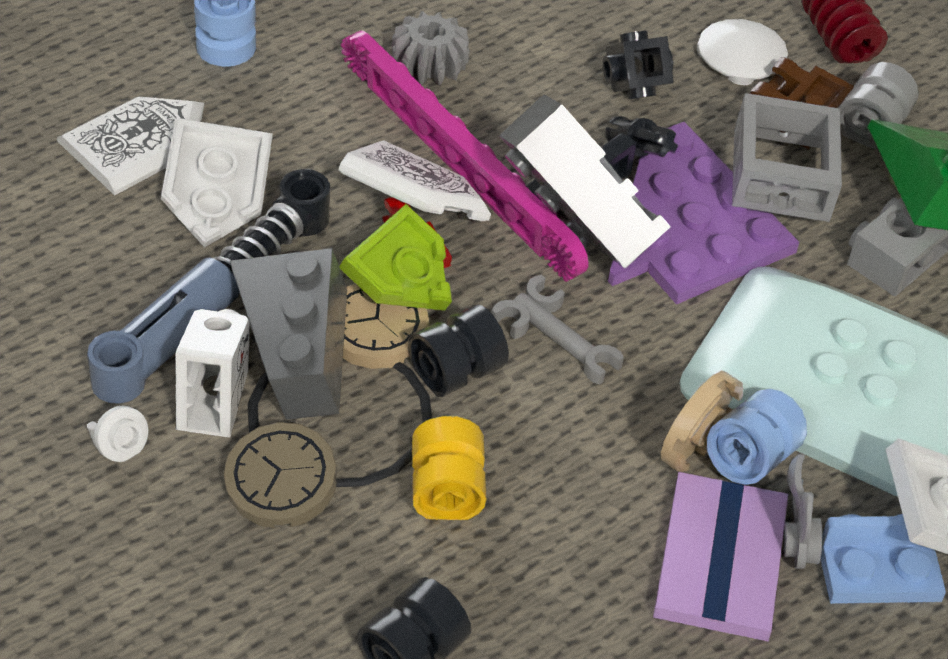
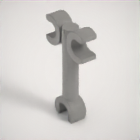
[491,275,624,385]

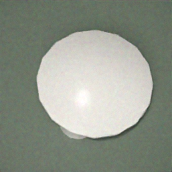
[697,19,788,85]

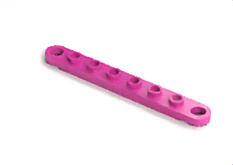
[341,30,589,282]

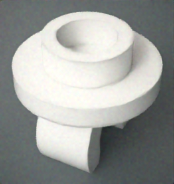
[87,406,148,462]

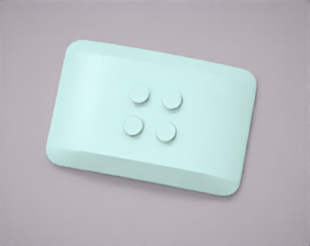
[679,267,948,497]

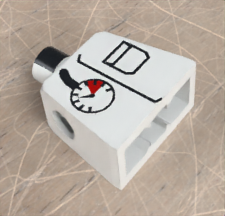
[176,309,249,438]

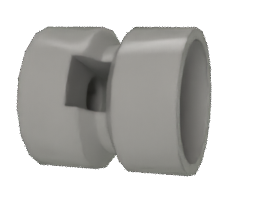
[838,62,919,149]

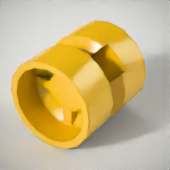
[412,416,486,520]

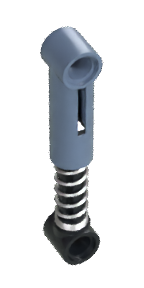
[87,169,330,404]

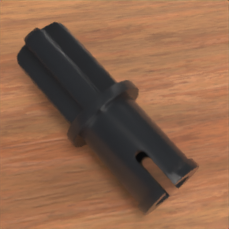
[605,116,678,157]

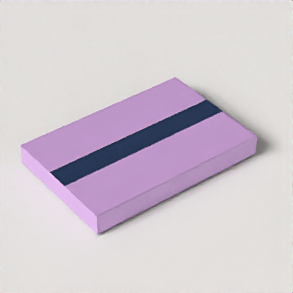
[653,472,788,641]

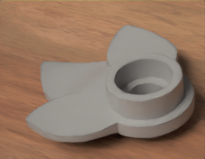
[783,454,822,569]

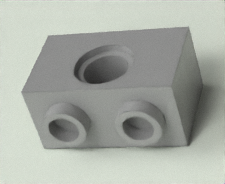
[847,198,948,297]

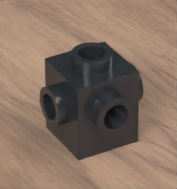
[603,30,674,99]

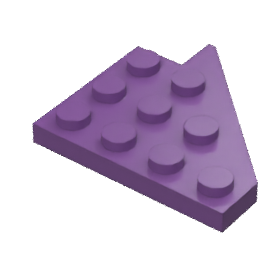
[608,122,799,304]

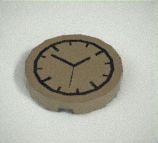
[223,422,337,528]

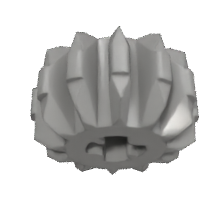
[392,11,470,86]

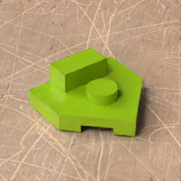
[339,204,452,311]

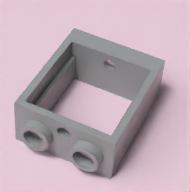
[732,93,842,222]

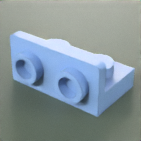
[821,514,946,604]

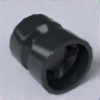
[408,304,509,397]
[357,577,471,659]

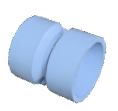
[194,0,256,67]
[707,389,807,485]

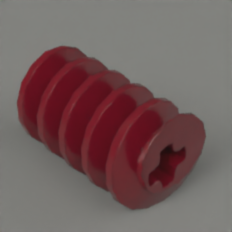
[801,0,888,63]

